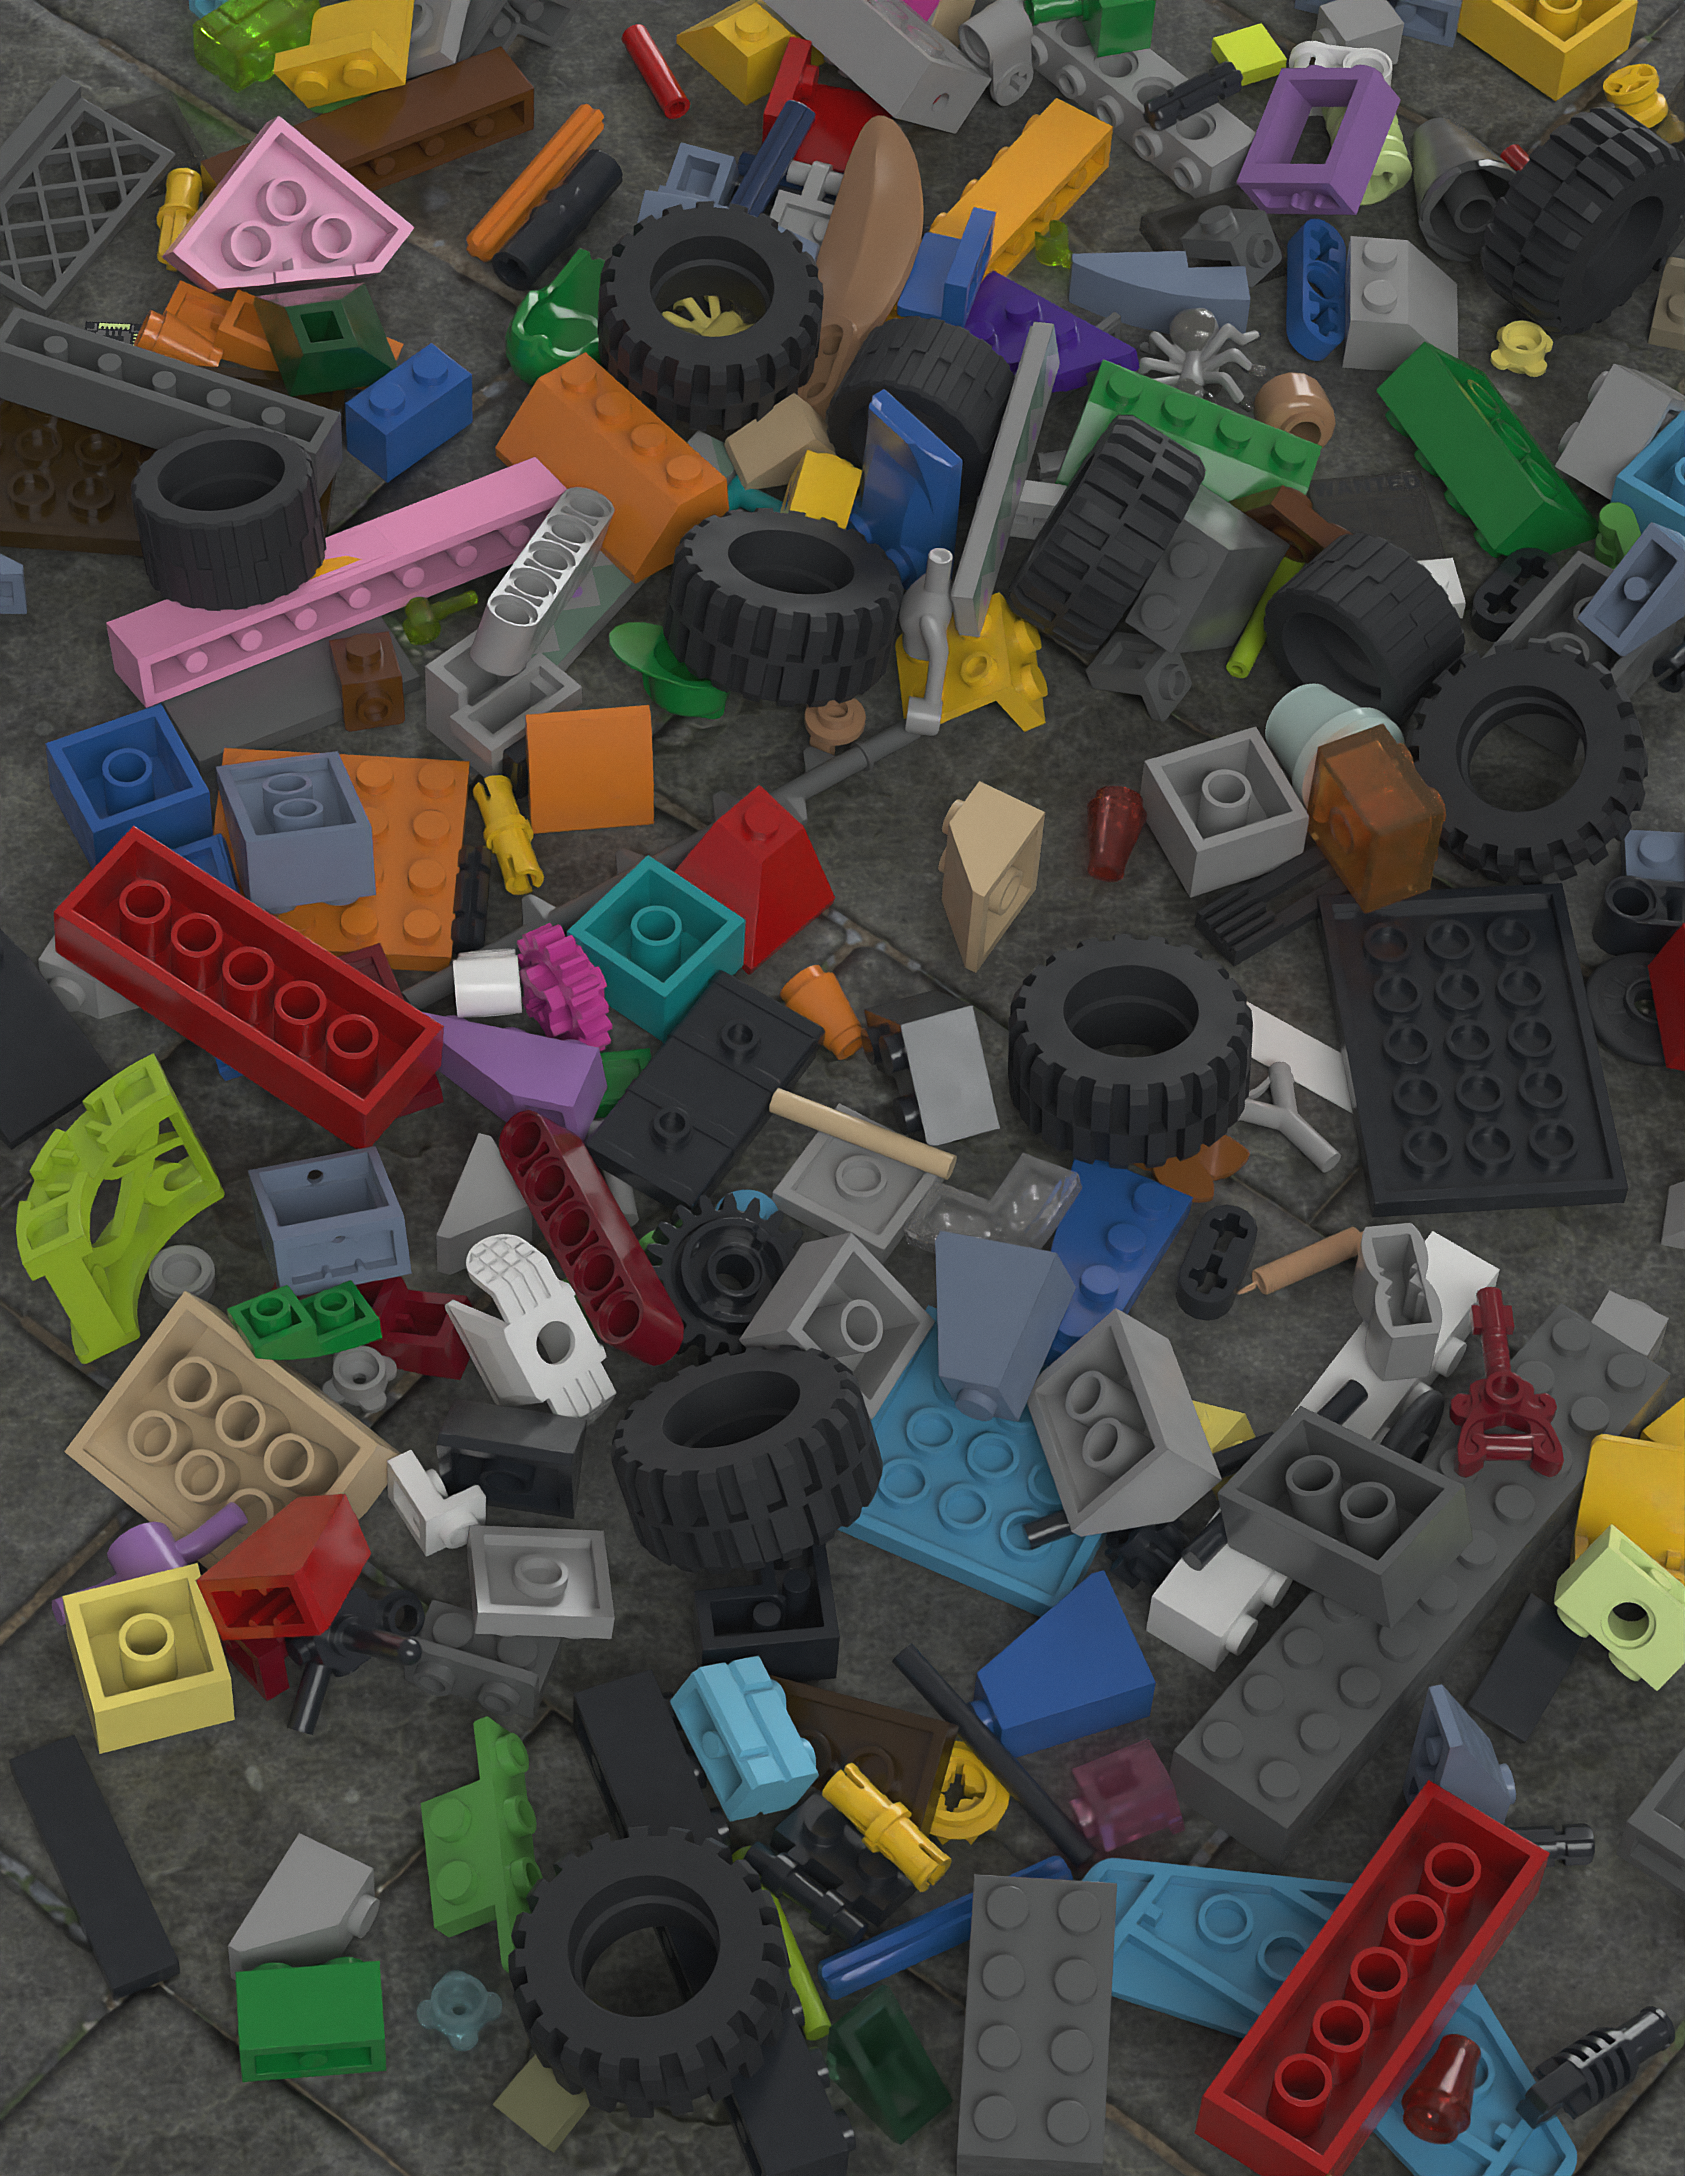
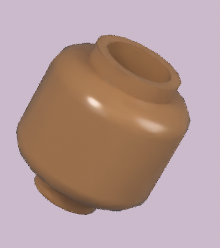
[1253,372,1336,449]

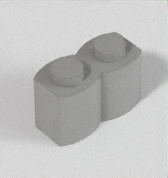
[1352,1223,1442,1381]

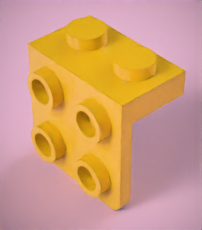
[273,0,415,109]
[895,592,1048,732]
[1570,1434,1685,1586]

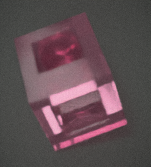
[1069,1738,1185,1852]

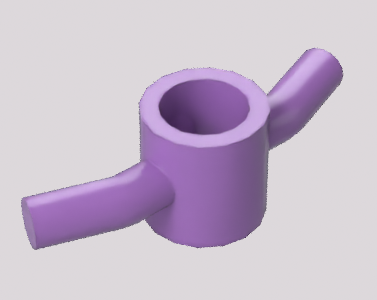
[52,1502,248,1625]

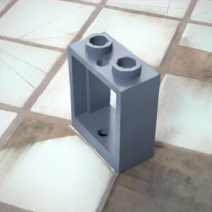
[248,1146,412,1296]

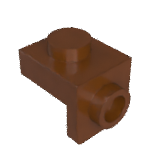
[329,631,405,732]

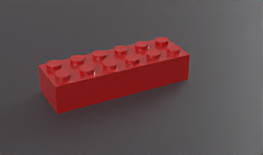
[54,826,444,1149]
[1195,1780,1550,2176]

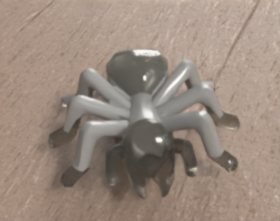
[1138,308,1267,412]

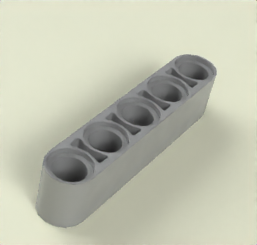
[470,487,614,676]

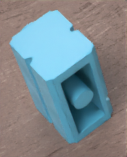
[670,1656,819,1822]

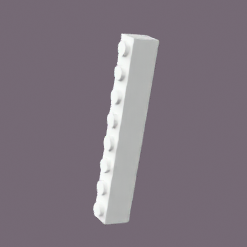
[1146,1231,1500,1672]

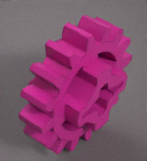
[517,923,613,1051]

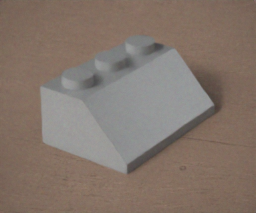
[1027,1308,1222,1537]

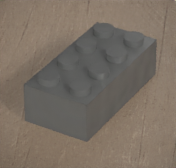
[957,1874,1117,2176]

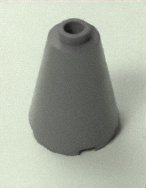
[1410,117,1517,262]

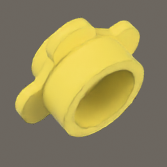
[1490,320,1553,377]

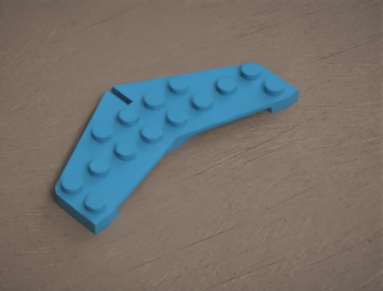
[1082,1858,1577,2176]

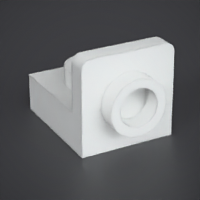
[387,1450,486,1557]

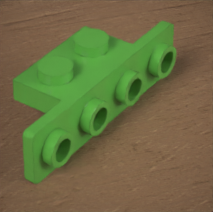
[421,1716,543,1973]

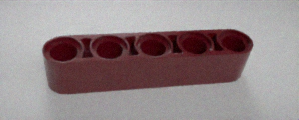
[499,1110,684,1366]

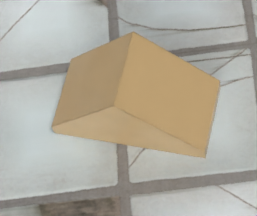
[724,393,837,490]

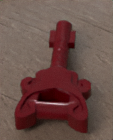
[1449,1287,1564,1478]

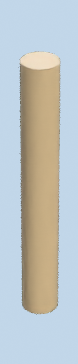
[769,1088,957,1180]

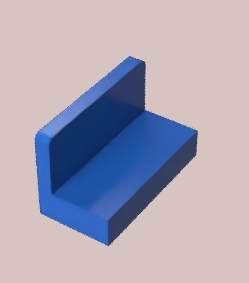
[897,207,996,328]

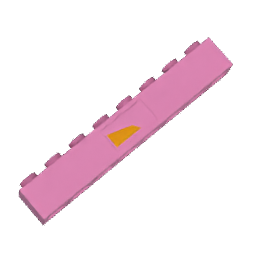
[106,457,567,708]

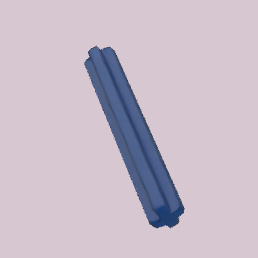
[817,1856,1073,2000]

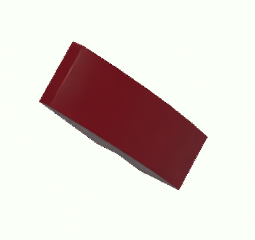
[271,1276,473,1380]

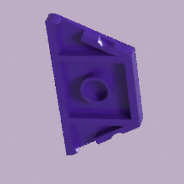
[964,271,1140,393]

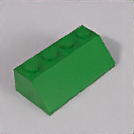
[1376,341,1600,558]
[1055,359,1322,502]

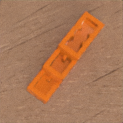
[163,280,404,390]

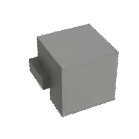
[425,629,582,778]

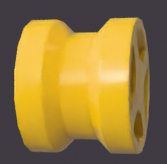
[1603,64,1668,128]

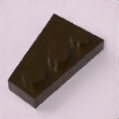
[768,1674,959,1838]

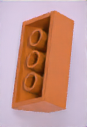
[495,352,729,584]

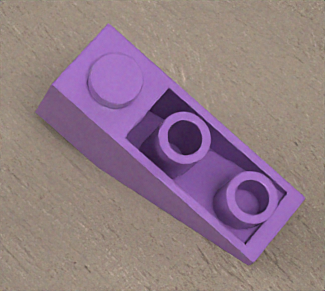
[423,1012,607,1142]

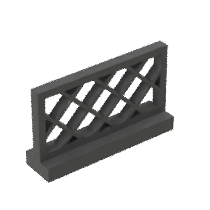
[0,74,176,318]

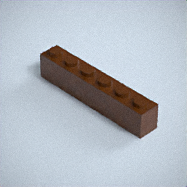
[200,46,534,203]

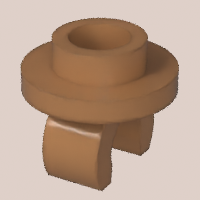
[804,698,866,755]

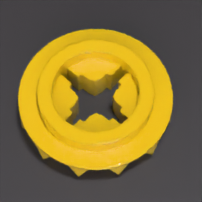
[930,1741,1010,1846]

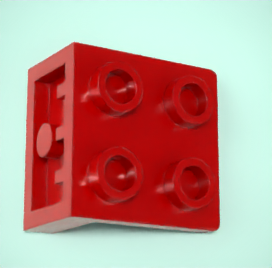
[762,37,893,173]

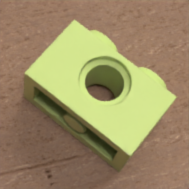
[1554,1524,1685,1691]

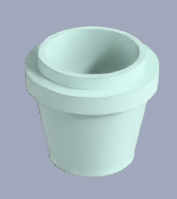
[1265,683,1405,822]

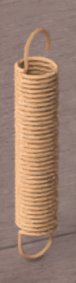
[1237,1227,1364,1295]

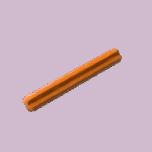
[466,104,604,262]

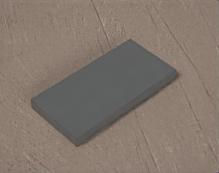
[156,616,420,775]

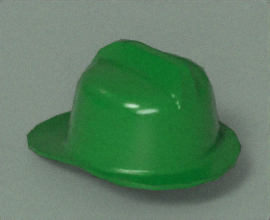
[608,622,731,719]

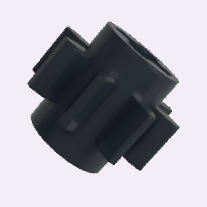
[1104,1518,1189,1589]

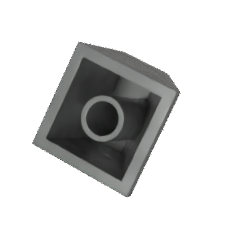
[1125,484,1290,654]

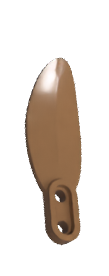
[798,116,924,420]

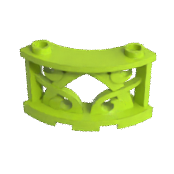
[16,1053,225,1364]

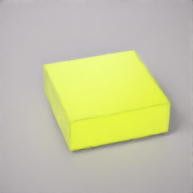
[1211,23,1287,86]

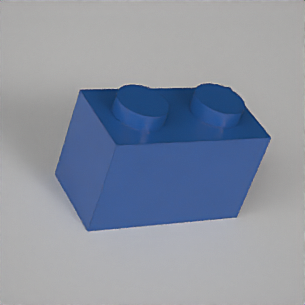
[345,343,473,483]

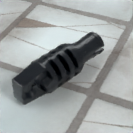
[1515,2006,1675,2129]

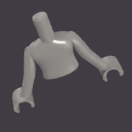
[899,548,953,736]

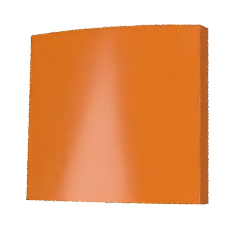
[525,705,654,834]

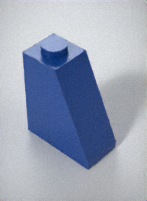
[967,1570,1156,1758]

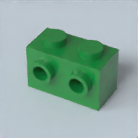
[235,1957,386,2082]

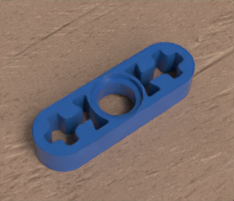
[1286,219,1346,361]

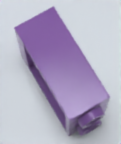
[1236,65,1401,215]

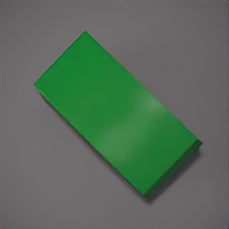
[227,1280,382,1360]

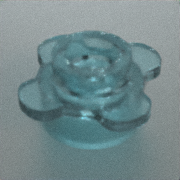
[417,1970,502,2051]

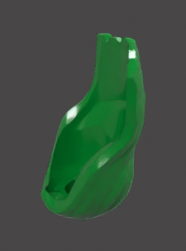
[505,248,605,387]

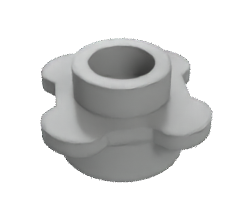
[322,1346,397,1413]

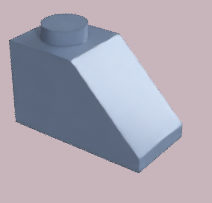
[1577,522,1685,656]

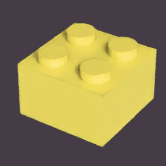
[62,1563,235,1754]

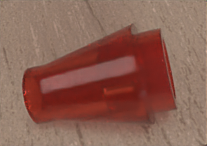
[1087,786,1147,882]
[1401,2034,1481,2144]

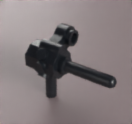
[284,1586,425,1735]

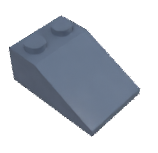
[215,751,376,914]

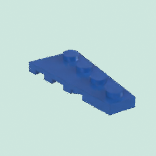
[1043,1158,1193,1366]

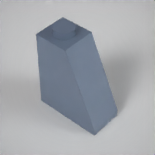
[935,1230,1076,1422]

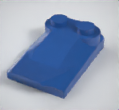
[846,389,963,590]

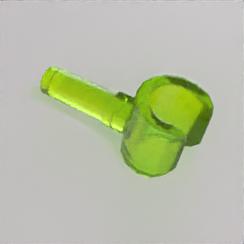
[1034,220,1074,270]
[402,590,478,646]

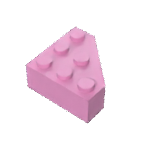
[162,116,415,293]

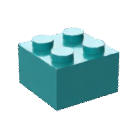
[567,855,746,1043]

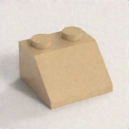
[938,781,1045,973]

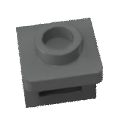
[1180,205,1282,288]

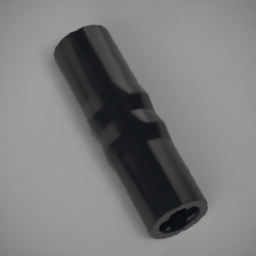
[492,149,623,291]

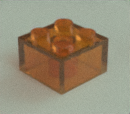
[1307,723,1446,914]

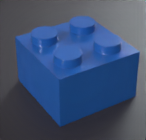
[45,704,213,870]

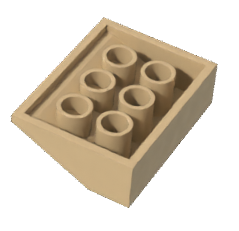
[64,1291,401,1570]

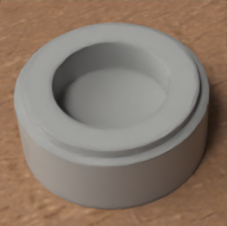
[149,1244,216,1310]

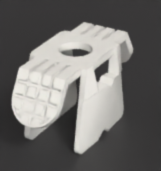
[445,1234,617,1427]

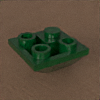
[253,282,398,397]

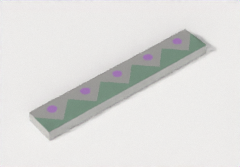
[950,322,1060,637]
[531,430,737,671]

